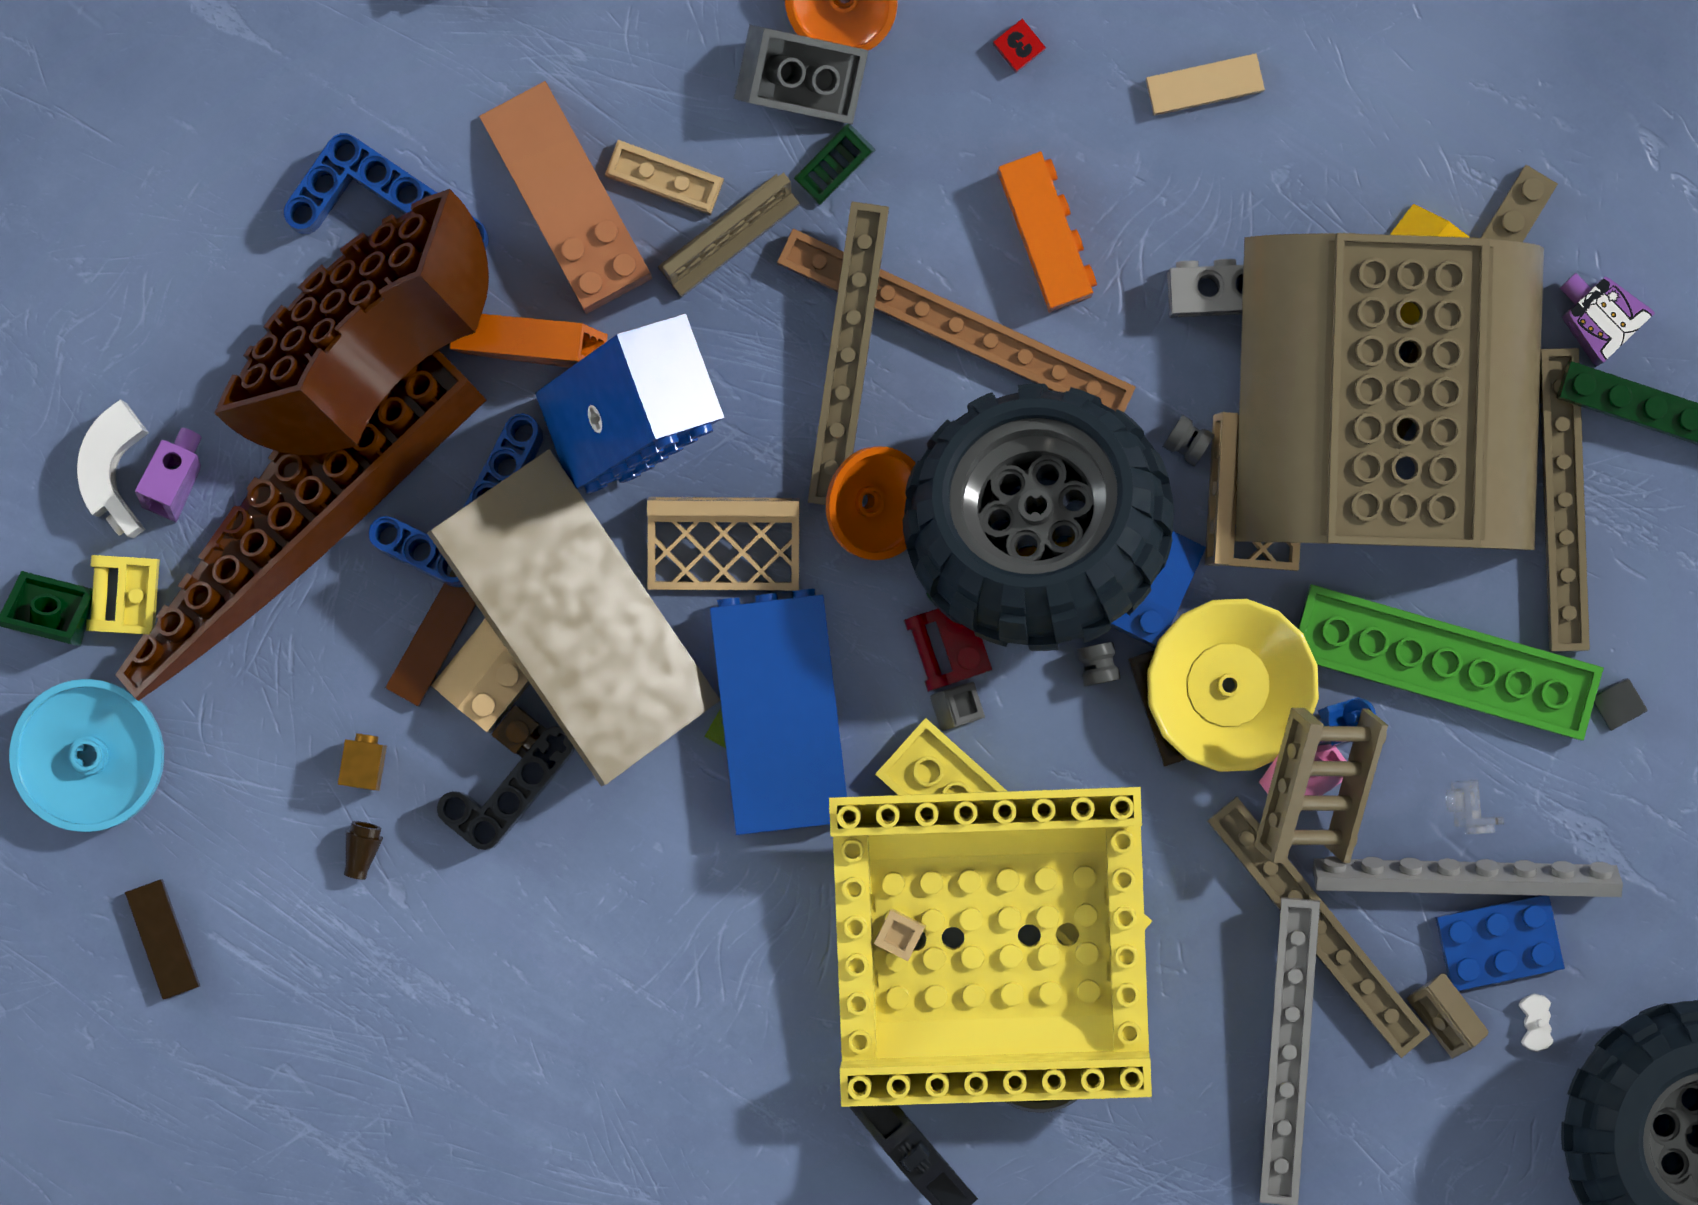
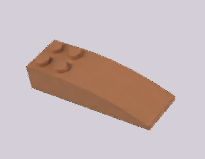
[479,81,652,314]

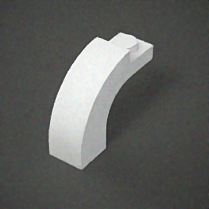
[77,400,149,538]

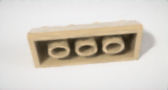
[431,618,530,733]

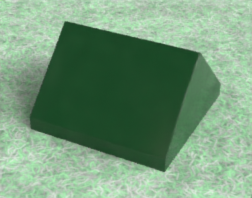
[0,571,92,646]

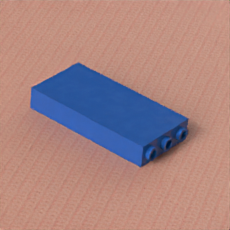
[710,589,847,835]

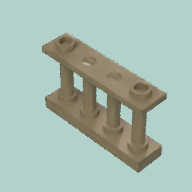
[1254,708,1388,863]

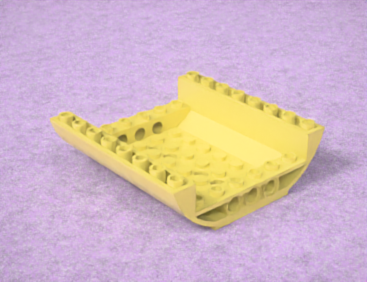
[829,787,1152,1107]

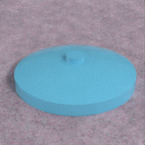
[9,679,164,832]

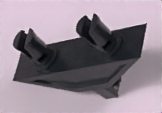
[849,1105,978,1205]

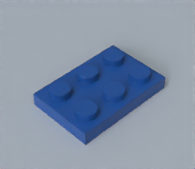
[1435,895,1565,991]

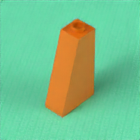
[450,314,608,368]

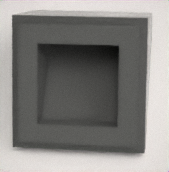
[1594,678,1648,731]
[930,682,985,731]

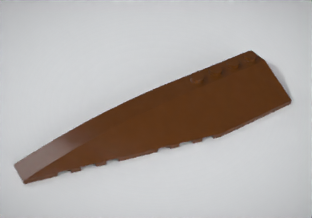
[115,350,487,701]

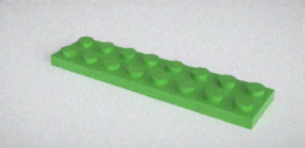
[1298,584,1604,741]

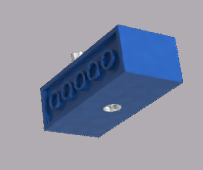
[535,314,724,494]

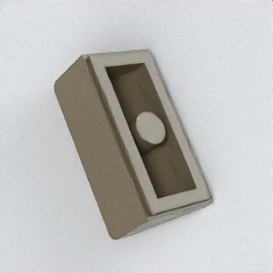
[1406,973,1489,1059]

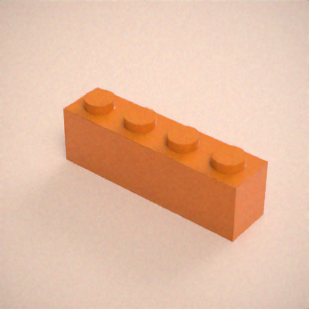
[997,151,1097,313]

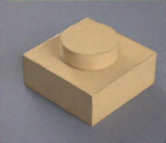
[874,908,926,961]

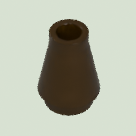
[344,821,383,880]

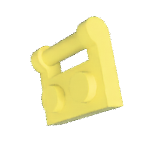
[86,555,160,635]

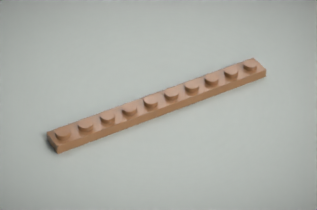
[777,229,1136,412]

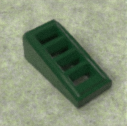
[794,124,876,205]

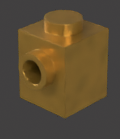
[338,733,387,791]

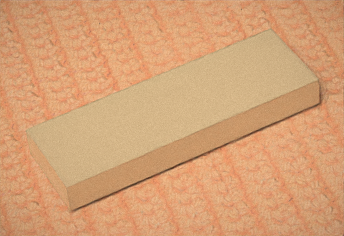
[1146,53,1265,116]
[605,140,724,215]

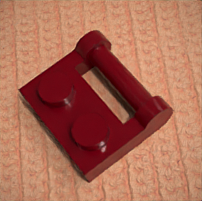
[904,608,992,692]

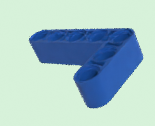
[284,133,489,250]
[368,413,543,587]

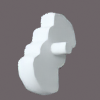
[1519,993,1553,1052]

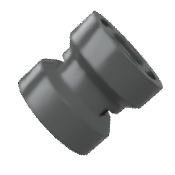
[1162,415,1215,467]
[1076,642,1121,687]

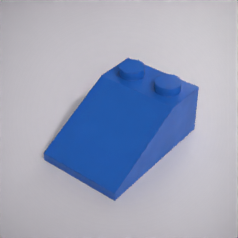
[1110,531,1206,648]

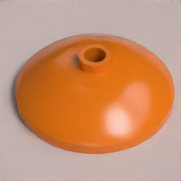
[785,0,898,50]
[826,446,916,560]

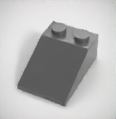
[734,24,869,125]

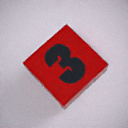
[993,18,1046,73]

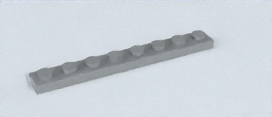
[1313,856,1623,897]
[1260,897,1320,1205]

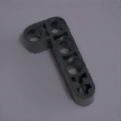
[437,727,575,850]

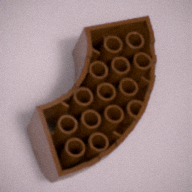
[214,189,489,455]

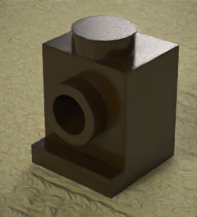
[491,705,547,758]

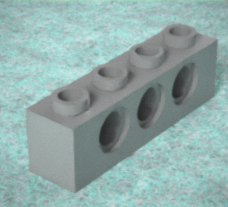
[1167,259,1243,318]

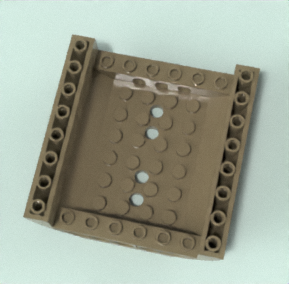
[1235,233,1544,550]

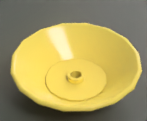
[1147,598,1319,772]

